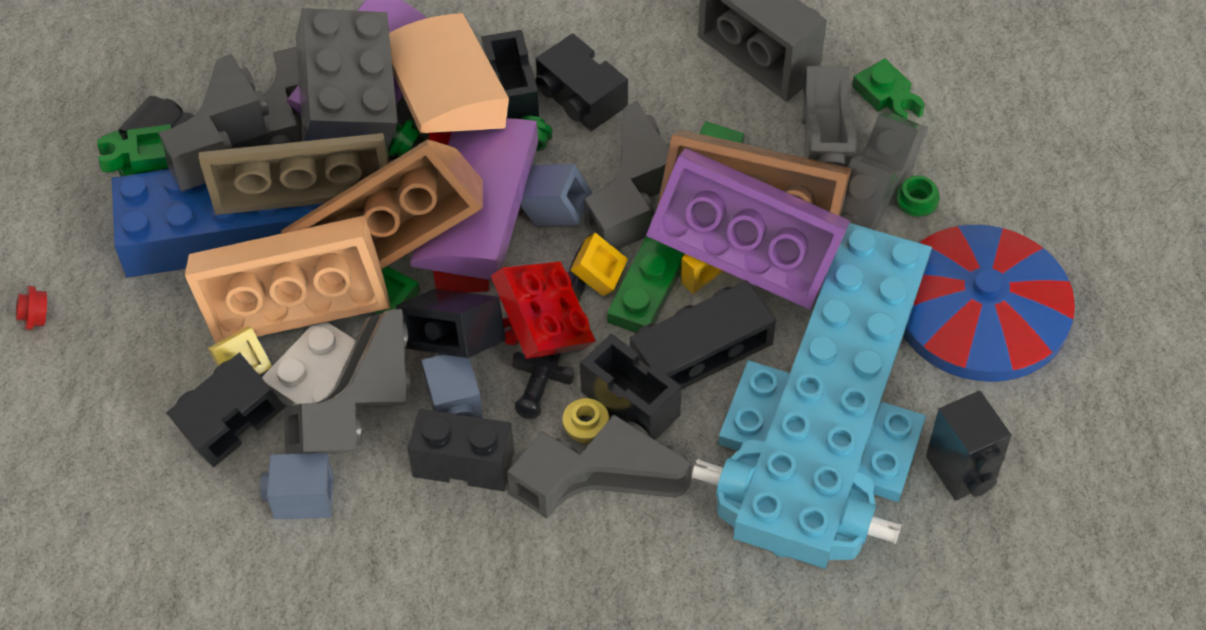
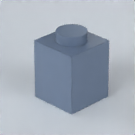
[520,164,592,226]
[422,354,483,418]
[260,453,334,519]

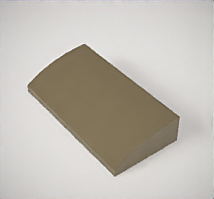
[199,133,390,215]

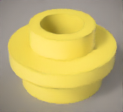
[562,398,609,444]

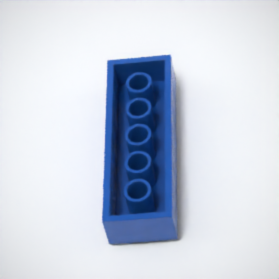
[111,169,323,278]

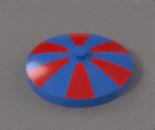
[903,225,1075,382]

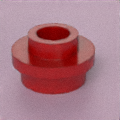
[16,285,47,330]

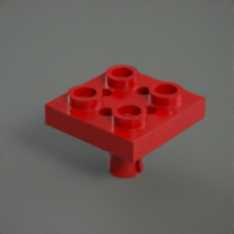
[491,261,596,359]

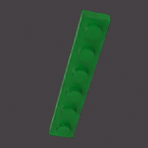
[607,121,744,333]

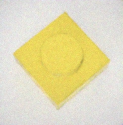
[208,326,272,375]

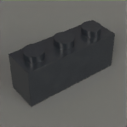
[630,281,776,389]

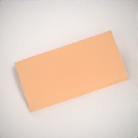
[389,13,509,133]
[185,216,390,344]

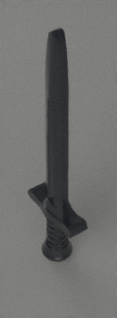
[512,234,592,419]

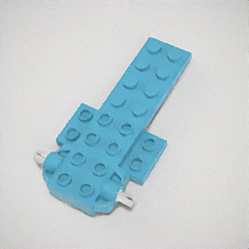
[692,223,932,569]

